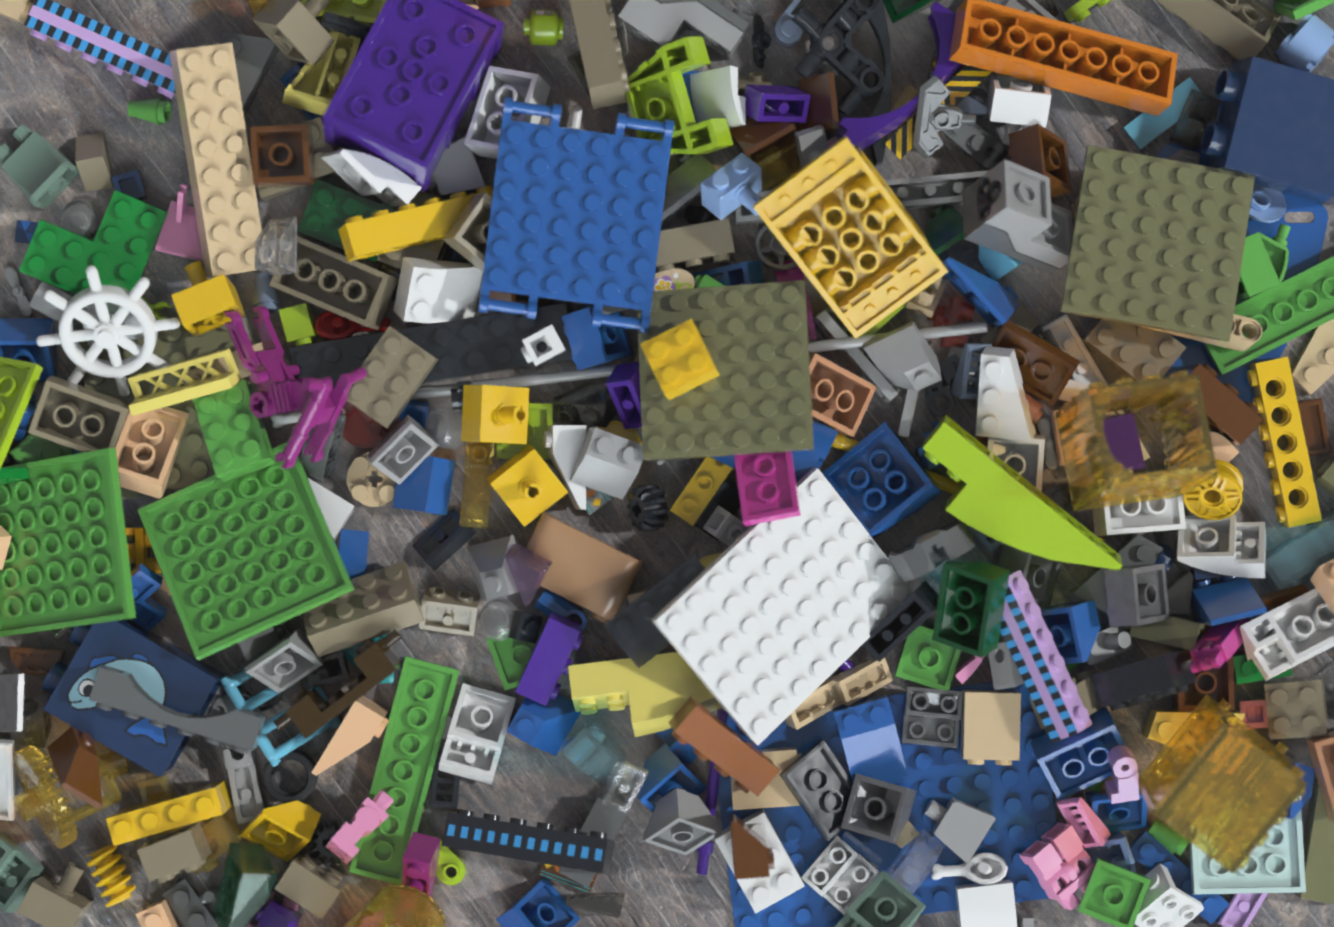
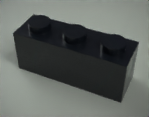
[862,581,939,662]

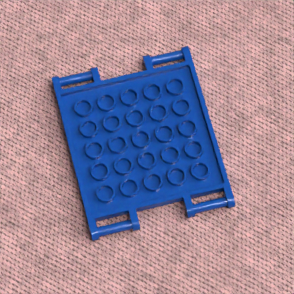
[478,97,674,334]

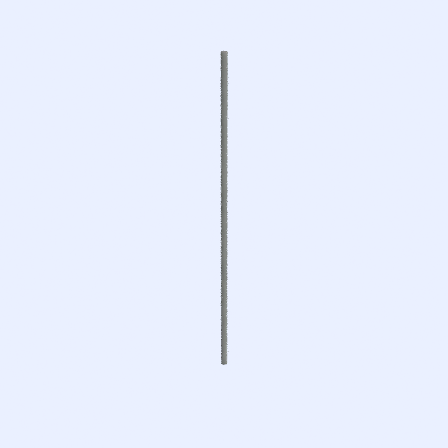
[348,321,987,407]

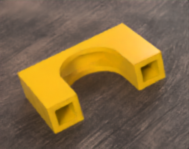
[106,779,234,846]

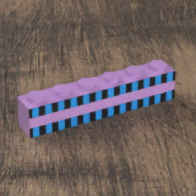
[24,0,176,99]
[1000,570,1092,742]

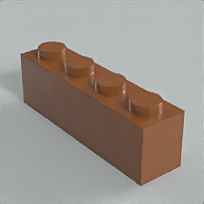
[669,697,780,796]

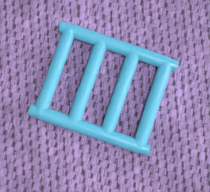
[220,669,342,767]

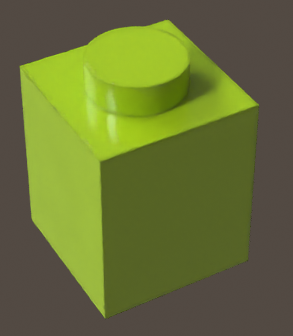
[279,303,318,346]

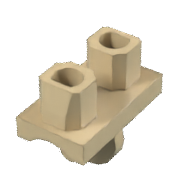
[906,275,947,318]

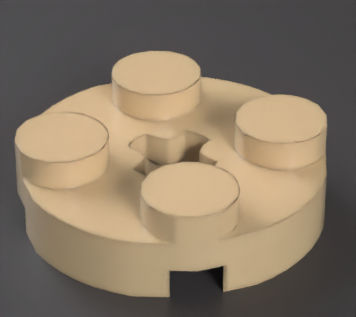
[347,452,395,507]

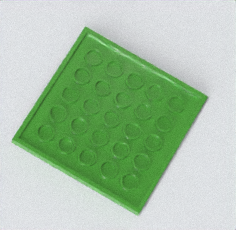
[137,442,355,660]
[0,448,136,637]

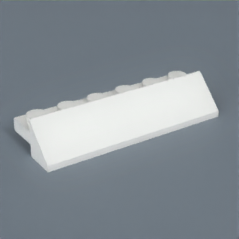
[1240,588,1334,681]

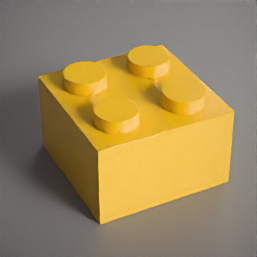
[640,319,720,401]

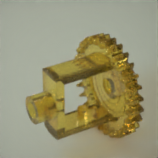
[13,745,128,849]

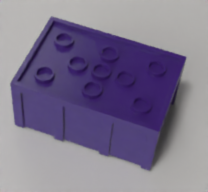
[323,0,504,192]

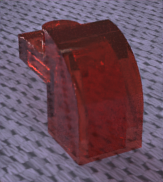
[342,408,399,448]

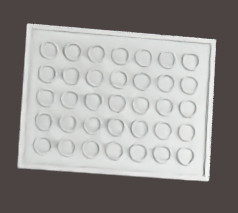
[652,467,913,746]

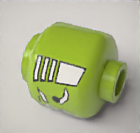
[523,9,564,46]

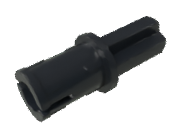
[321,11,373,40]

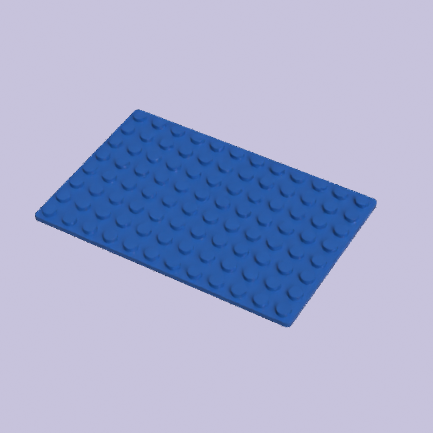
[718,682,1057,927]

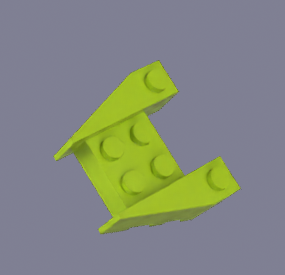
[625,37,734,155]

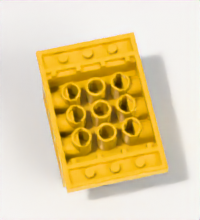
[753,136,948,339]

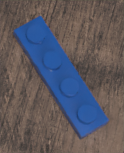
[1129,830,1229,925]

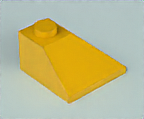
[240,800,321,862]

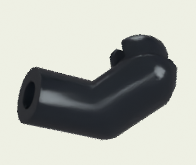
[684,205,715,224]

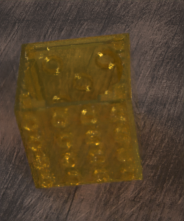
[1055,371,1218,511]
[1138,694,1307,874]

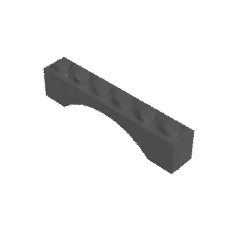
[89,665,266,754]

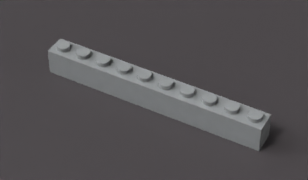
[734,170,990,225]

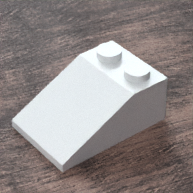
[393,257,483,323]
[1090,473,1186,536]

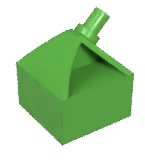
[1236,224,1291,300]

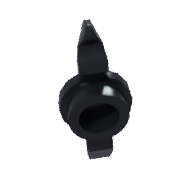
[751,15,771,68]

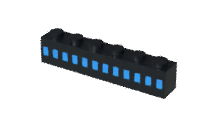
[442,809,615,875]

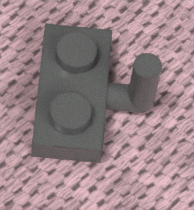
[162,877,219,927]

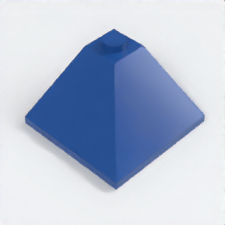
[942,257,1020,328]
[822,422,942,537]

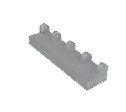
[813,306,902,404]

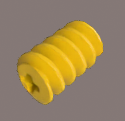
[84,844,136,907]

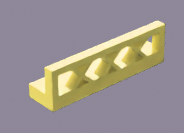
[128,348,241,416]

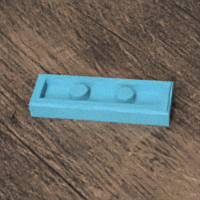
[1122,77,1206,150]

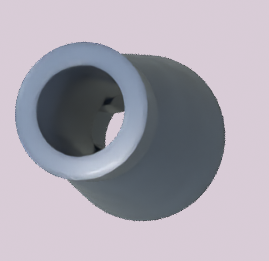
[253,272,281,314]

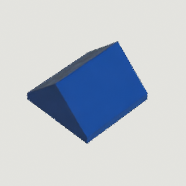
[392,456,455,516]
[1085,785,1148,833]

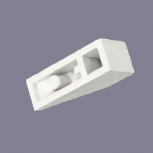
[543,425,586,510]

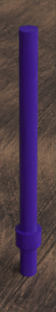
[696,709,728,875]

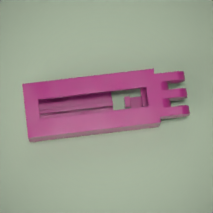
[1189,617,1250,673]

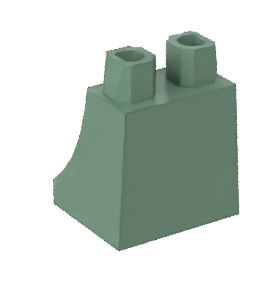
[0,125,79,210]

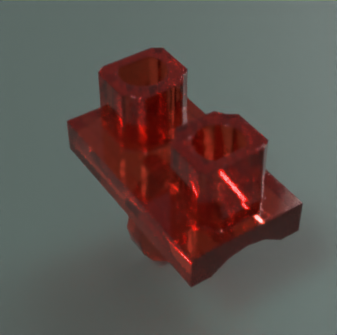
[926,296,975,348]

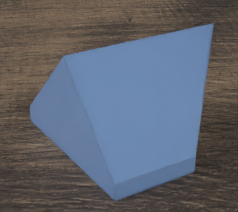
[1083,831,1136,872]

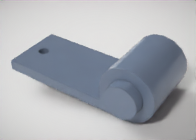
[774,0,803,48]

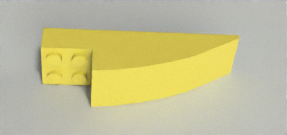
[568,652,722,737]

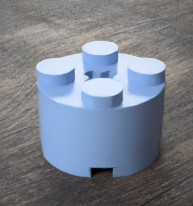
[1275,14,1334,73]

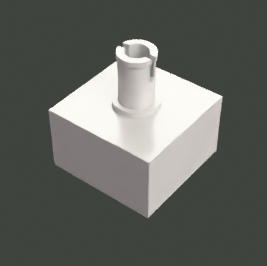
[986,74,1051,145]

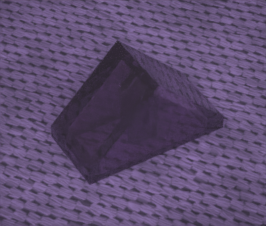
[505,544,552,606]

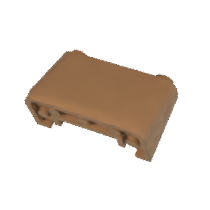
[520,512,643,623]

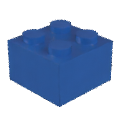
[562,306,633,370]

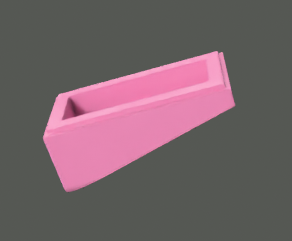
[1056,797,1111,848]

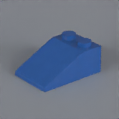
[1187,575,1267,626]
[832,694,908,782]

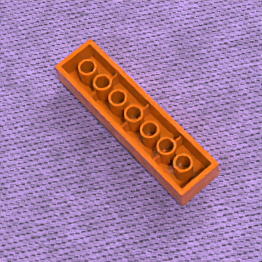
[949,0,1178,116]

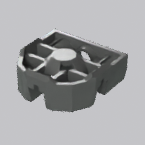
[887,517,976,582]

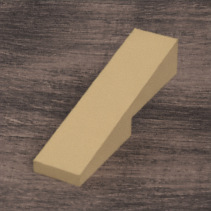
[785,658,893,730]

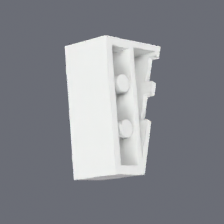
[975,346,1036,442]

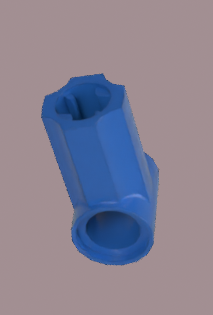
[534,589,587,632]

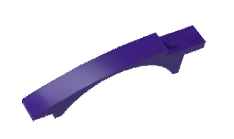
[837,1,962,150]

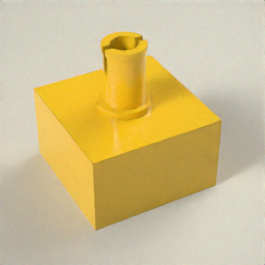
[171,261,246,337]
[461,385,529,444]
[486,444,568,527]

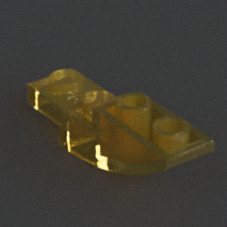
[459,442,496,529]

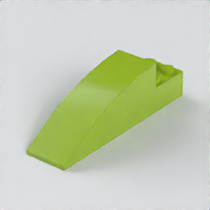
[923,415,1123,570]

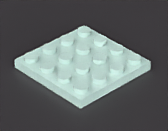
[1186,781,1306,895]

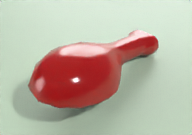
[313,311,391,341]

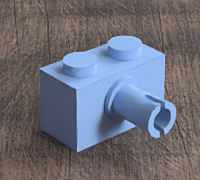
[701,153,762,220]

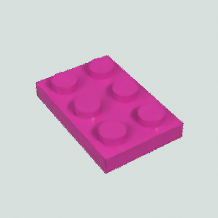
[734,452,801,526]

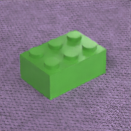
[192,379,277,482]

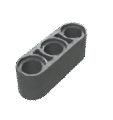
[300,412,346,483]

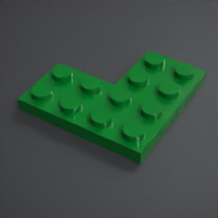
[19,189,168,294]

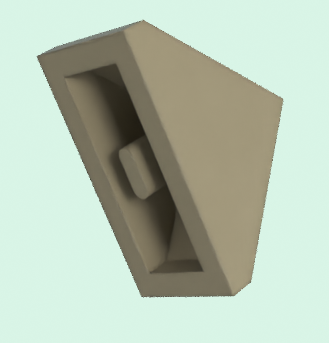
[75,132,114,192]

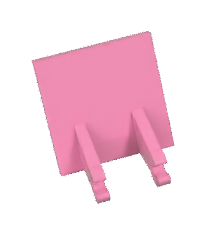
[155,183,203,262]

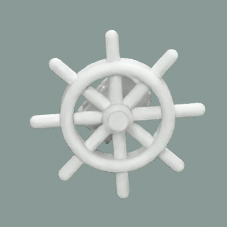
[36,266,180,397]

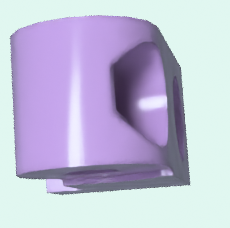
[1105,745,1139,804]

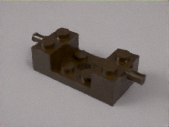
[273,629,402,738]

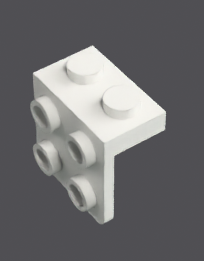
[1134,864,1204,927]

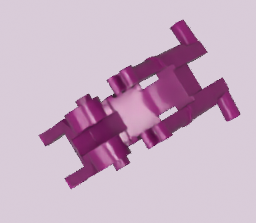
[225,306,367,469]

